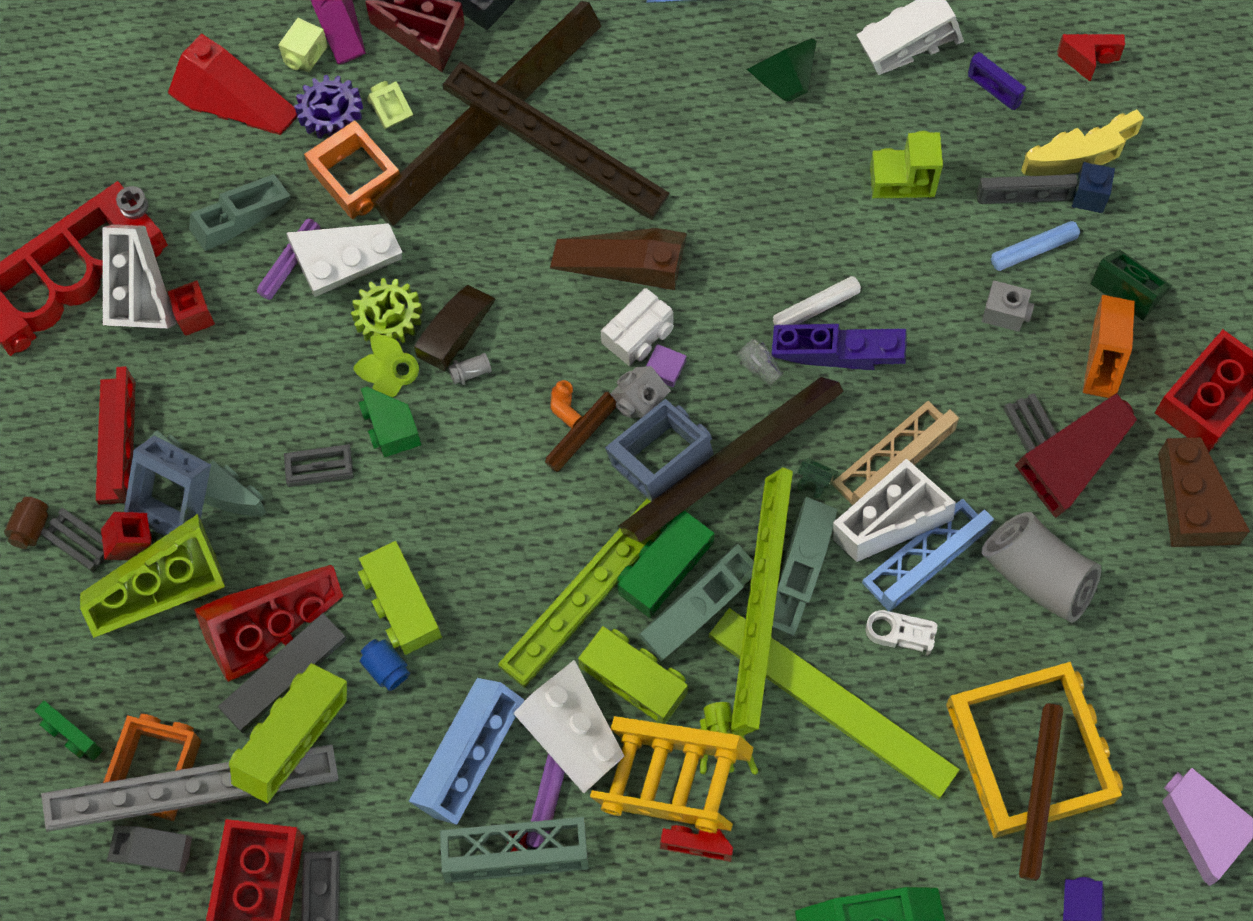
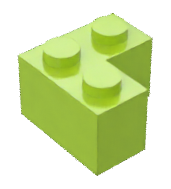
[870,131,943,198]

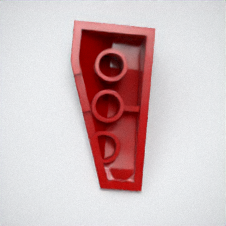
[194,565,343,682]

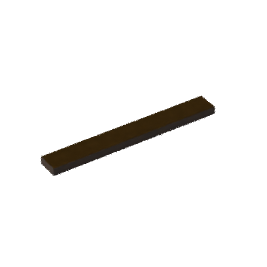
[443,61,670,220]
[618,377,843,542]

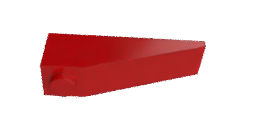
[168,33,297,135]

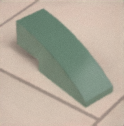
[189,174,290,251]

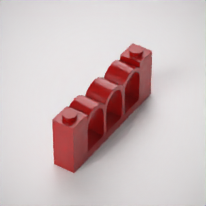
[0,181,168,356]

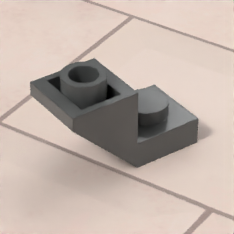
[107,825,192,873]

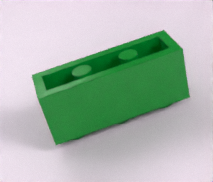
[617,510,714,618]

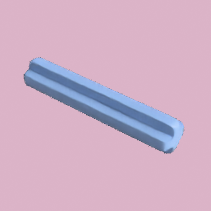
[991,221,1080,271]

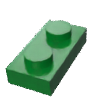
[34,700,103,761]

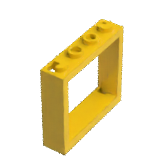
[946,662,1123,838]

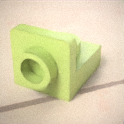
[367,81,413,129]

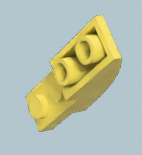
[1021,109,1144,176]

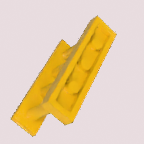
[590,716,754,833]

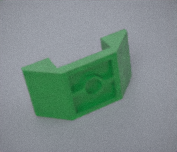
[795,887,945,921]

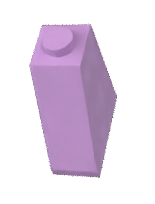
[1162,768,1253,886]

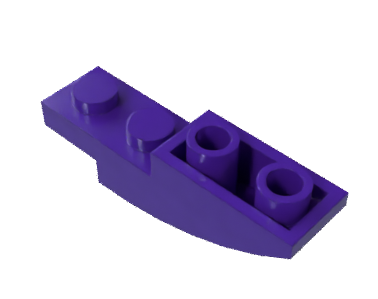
[772,324,907,370]

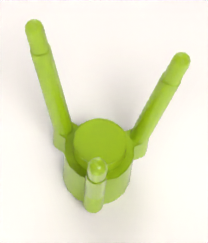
[699,702,758,775]

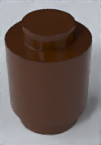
[4,496,49,549]

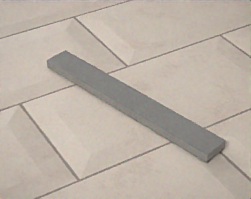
[41,745,338,832]

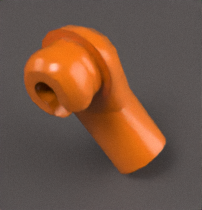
[550,380,583,429]

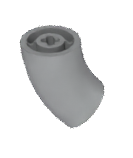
[981,512,1101,623]

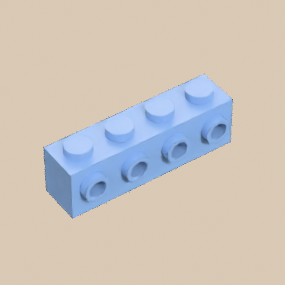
[409,678,524,825]

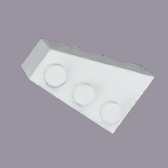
[857,0,964,75]
[833,459,956,562]

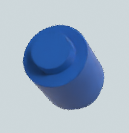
[359,639,410,691]

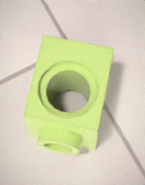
[279,18,328,73]

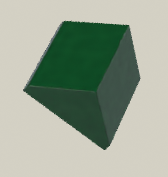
[1090,249,1173,321]

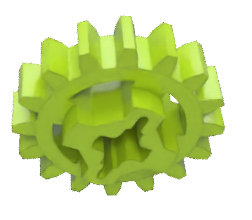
[351,278,423,343]

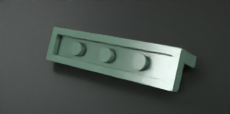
[440,817,589,883]

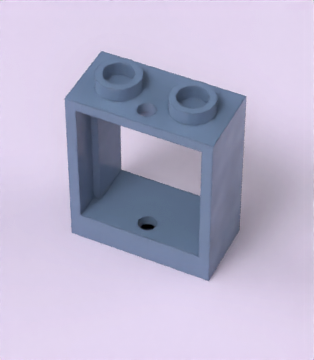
[605,399,714,501]
[124,436,211,536]

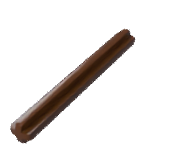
[1019,703,1063,881]

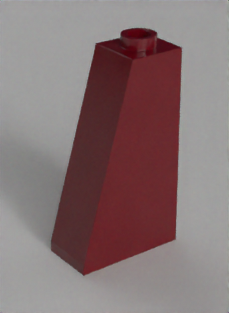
[1015,393,1137,518]

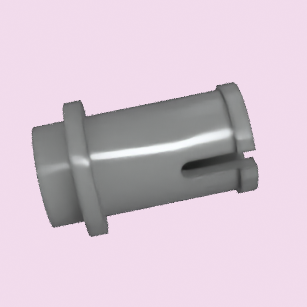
[448,353,492,385]

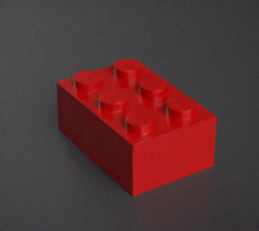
[1155,329,1253,452]
[206,819,304,921]

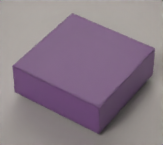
[646,344,687,387]

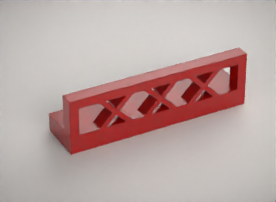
[96,366,136,505]

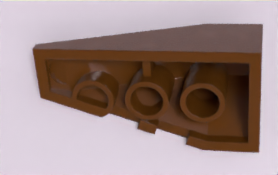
[550,228,687,290]

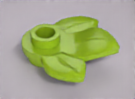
[353,335,419,398]

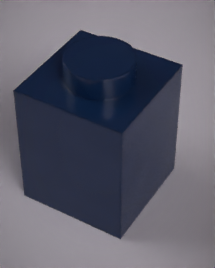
[1072,162,1115,213]

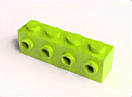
[229,663,347,804]

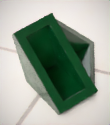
[746,38,817,102]

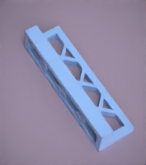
[862,499,994,612]

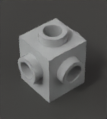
[610,366,671,418]

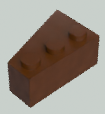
[1158,437,1250,547]

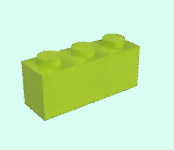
[357,541,442,655]
[578,626,688,724]

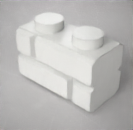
[601,288,674,366]

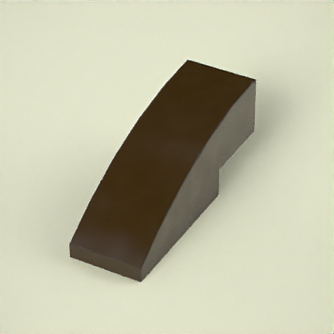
[414,285,495,372]

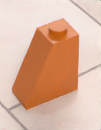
[1083,295,1135,398]

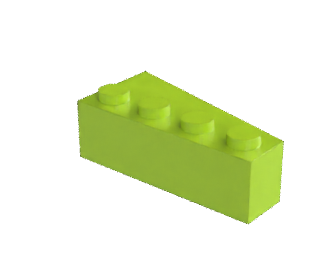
[80,514,225,638]

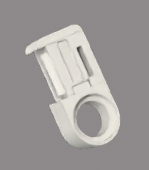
[866,610,937,655]

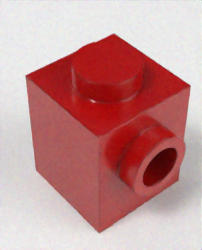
[101,512,151,560]

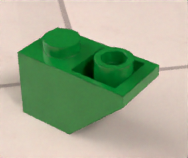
[358,387,421,458]

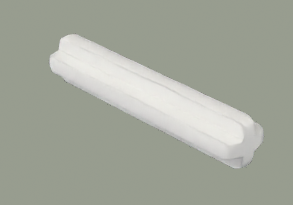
[773,276,861,325]

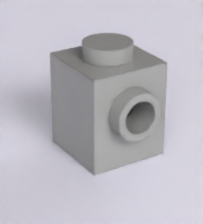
[981,280,1034,332]

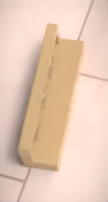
[832,401,959,505]

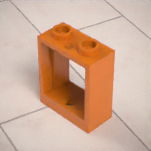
[304,120,400,220]
[103,714,202,821]

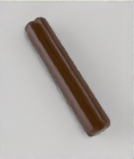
[545,392,617,472]

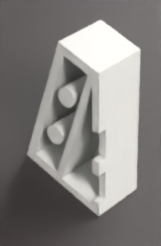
[287,223,402,297]
[103,225,176,328]
[513,660,624,793]

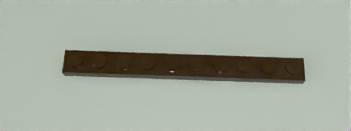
[371,0,602,226]

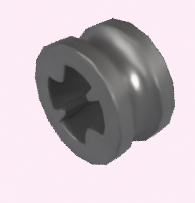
[116,186,149,219]

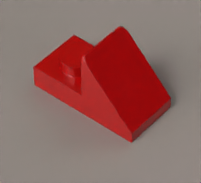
[1057,34,1125,81]
[167,280,215,336]
[660,807,733,862]

